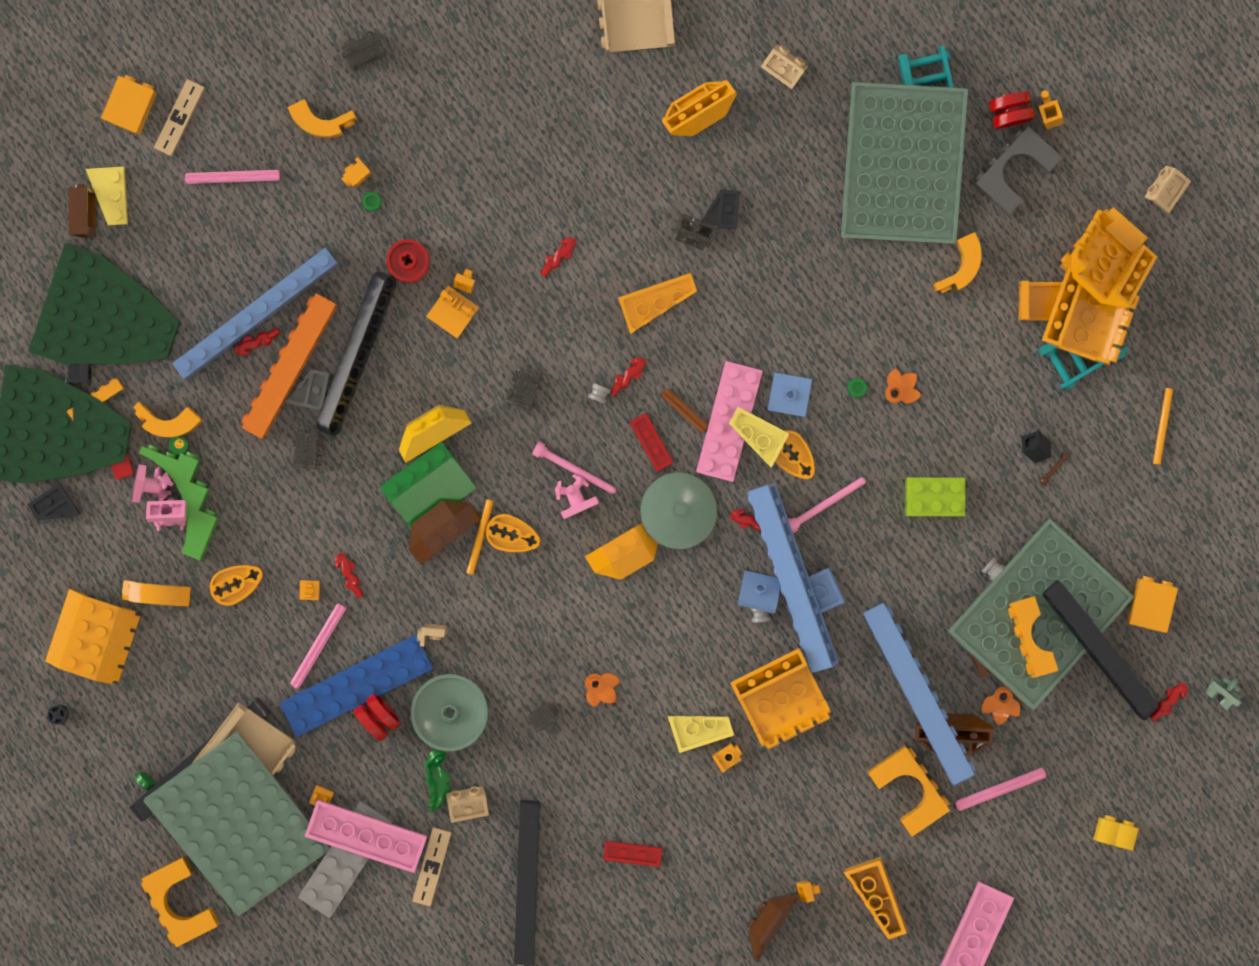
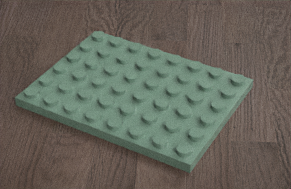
[841,82,968,244]
[947,518,1134,710]
[144,731,330,917]

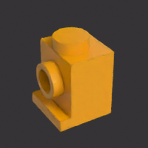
[341,157,372,188]
[712,743,742,773]

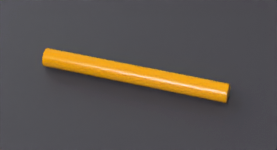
[1153,388,1173,465]
[466,499,494,575]

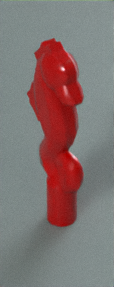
[540,237,576,277]
[234,327,281,356]
[610,357,646,397]
[729,509,761,531]
[335,553,364,599]
[1150,682,1188,722]

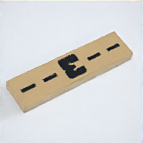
[154,79,205,157]
[412,827,452,907]

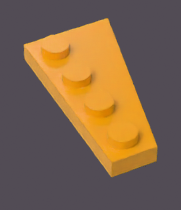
[618,273,697,334]

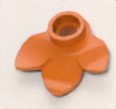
[885,369,921,403]
[585,673,620,707]
[982,687,1020,725]

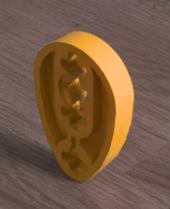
[775,430,815,479]
[486,514,540,552]
[210,565,263,606]

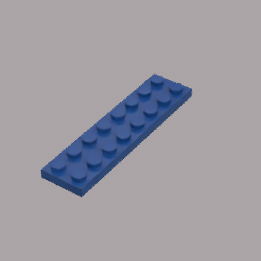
[280,634,434,737]

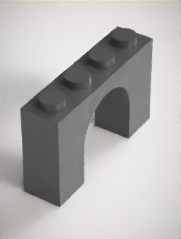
[974,126,1062,216]

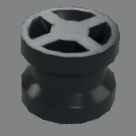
[47,705,69,725]

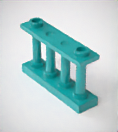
[897,45,954,88]
[1037,343,1129,390]

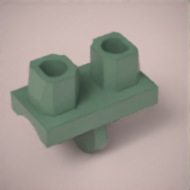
[1206,675,1241,710]

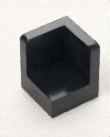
[65,363,92,383]
[1022,431,1051,463]

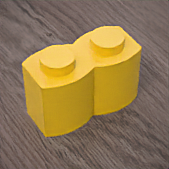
[1093,815,1139,851]

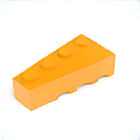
[844,857,907,939]

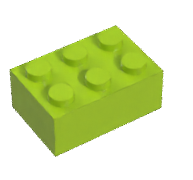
[905,478,965,516]

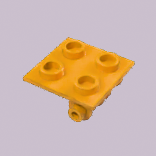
[426,286,479,338]

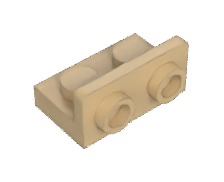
[761,45,808,89]
[1145,166,1191,213]
[417,623,448,647]
[446,786,489,823]

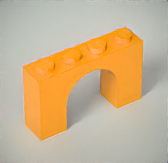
[1059,207,1148,272]
[867,745,950,837]
[141,856,220,947]

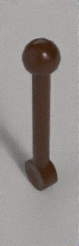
[1040,452,1069,485]

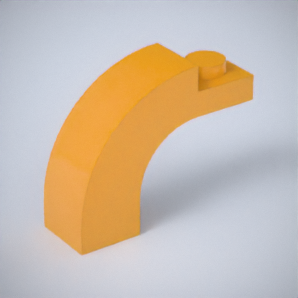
[287,99,358,139]
[933,232,982,293]
[133,402,204,438]
[122,580,191,606]

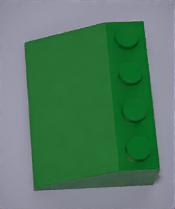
[380,442,477,529]

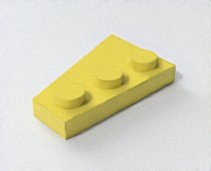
[86,167,128,226]
[729,407,789,468]
[668,716,734,753]

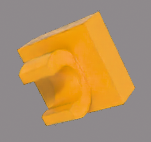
[453,269,475,294]
[299,580,320,600]
[309,785,334,806]
[796,881,821,903]

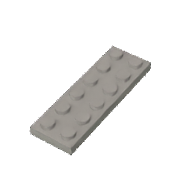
[298,801,393,918]

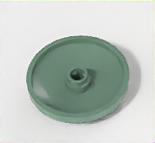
[640,473,717,550]
[411,674,488,752]

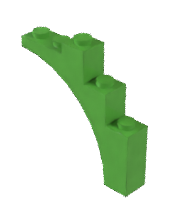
[139,444,220,560]

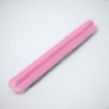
[185,170,280,184]
[290,603,346,689]
[955,768,1046,811]

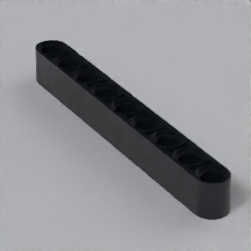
[316,271,397,436]
[1042,580,1159,721]
[129,698,271,822]
[514,800,540,966]

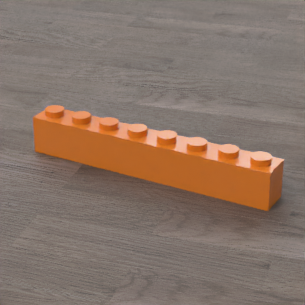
[241,293,338,439]

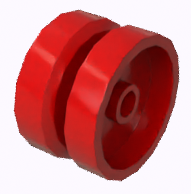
[988,91,1036,129]
[386,239,431,283]
[353,692,401,742]

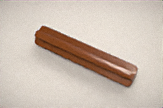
[661,389,708,432]

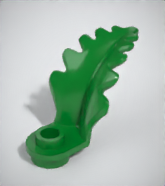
[424,749,452,812]

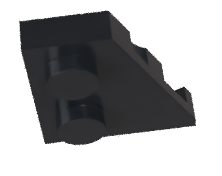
[699,189,740,230]
[27,483,81,520]

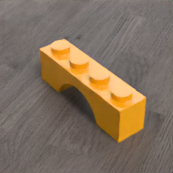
[1008,596,1058,678]

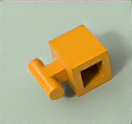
[1039,90,1065,130]

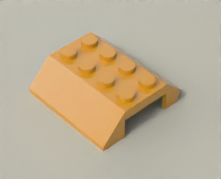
[1071,210,1157,308]
[1042,267,1140,365]
[45,589,140,684]
[730,648,831,750]

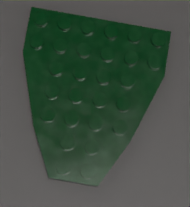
[28,243,180,364]
[0,364,132,484]

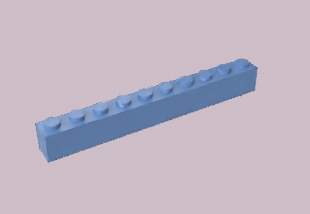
[172,248,339,380]
[748,482,839,673]
[863,603,976,787]

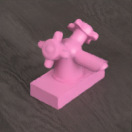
[132,464,173,503]
[555,474,599,519]
[146,497,187,531]

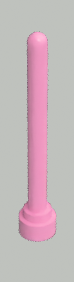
[532,441,616,494]
[788,477,866,533]

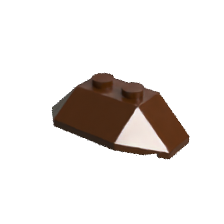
[409,500,481,565]
[915,713,994,755]
[747,893,799,962]

